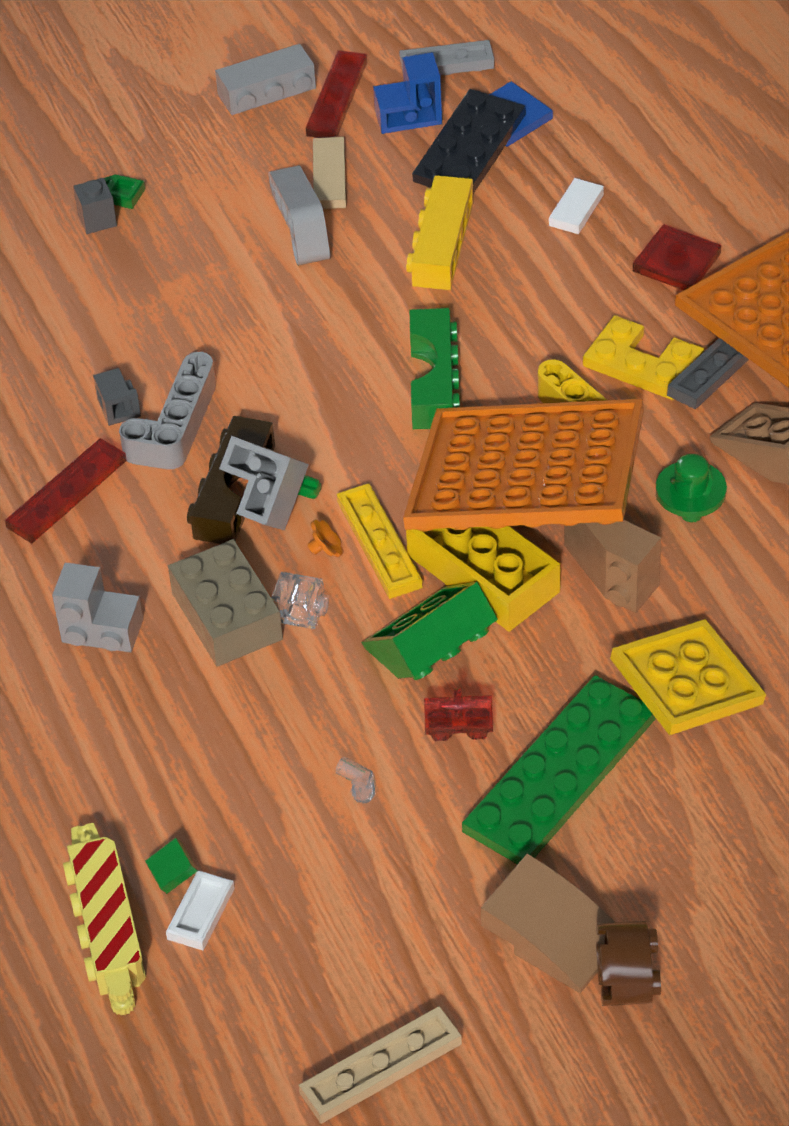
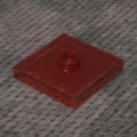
[633,224,722,290]

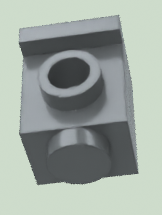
[93,368,141,426]

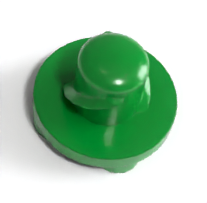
[655,454,727,522]

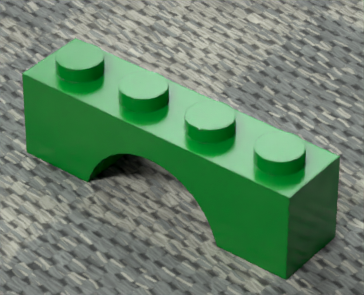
[409,308,460,430]

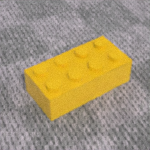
[406,526,560,632]

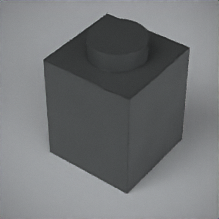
[73,178,117,234]

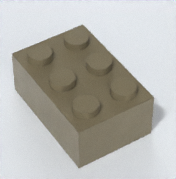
[168,539,283,667]

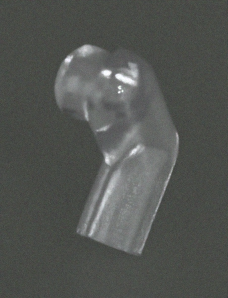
[335,757,377,804]

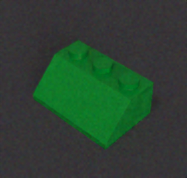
[361,582,498,680]

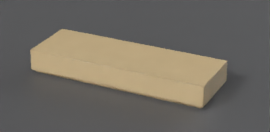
[313,137,346,209]

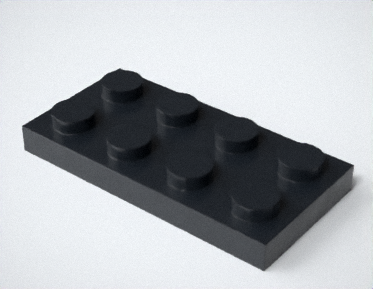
[412,89,526,194]

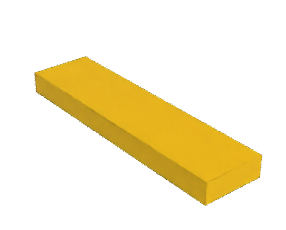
[337,483,423,599]

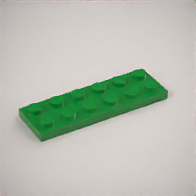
[462,675,656,865]

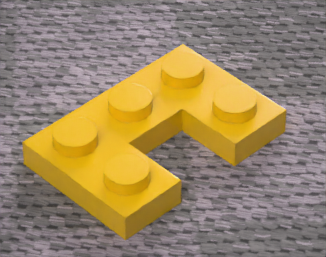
[583,315,704,400]

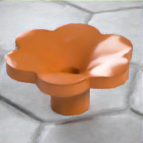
[308,519,343,557]

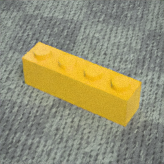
[406,175,473,290]

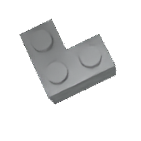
[219,436,309,531]
[52,562,143,653]

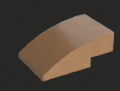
[481,854,615,993]

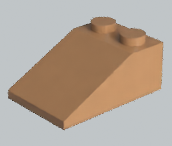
[709,403,789,485]
[564,520,661,613]

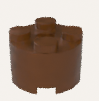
[596,921,661,1006]

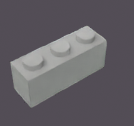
[215,44,316,115]

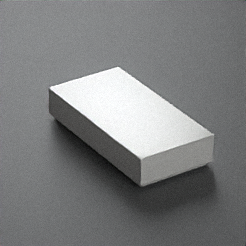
[549,178,604,234]
[166,870,235,951]

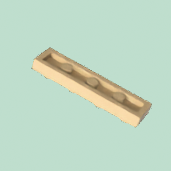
[299,1006,462,1124]

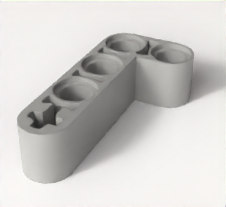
[268,165,330,266]
[119,352,216,469]

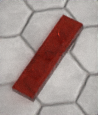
[305,51,367,138]
[5,438,127,544]

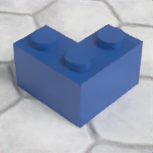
[373,52,442,134]

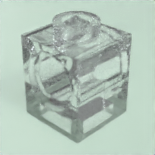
[271,572,329,629]

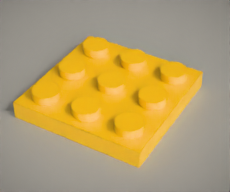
[610,619,766,736]

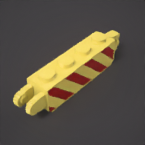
[63,823,146,1016]

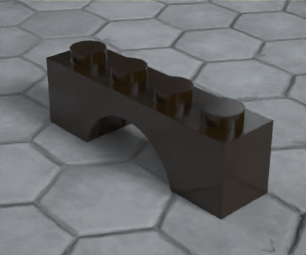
[187,416,275,544]

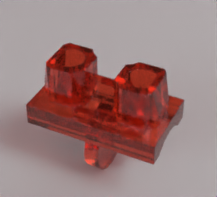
[424,688,493,741]

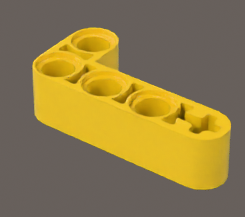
[538,359,607,403]

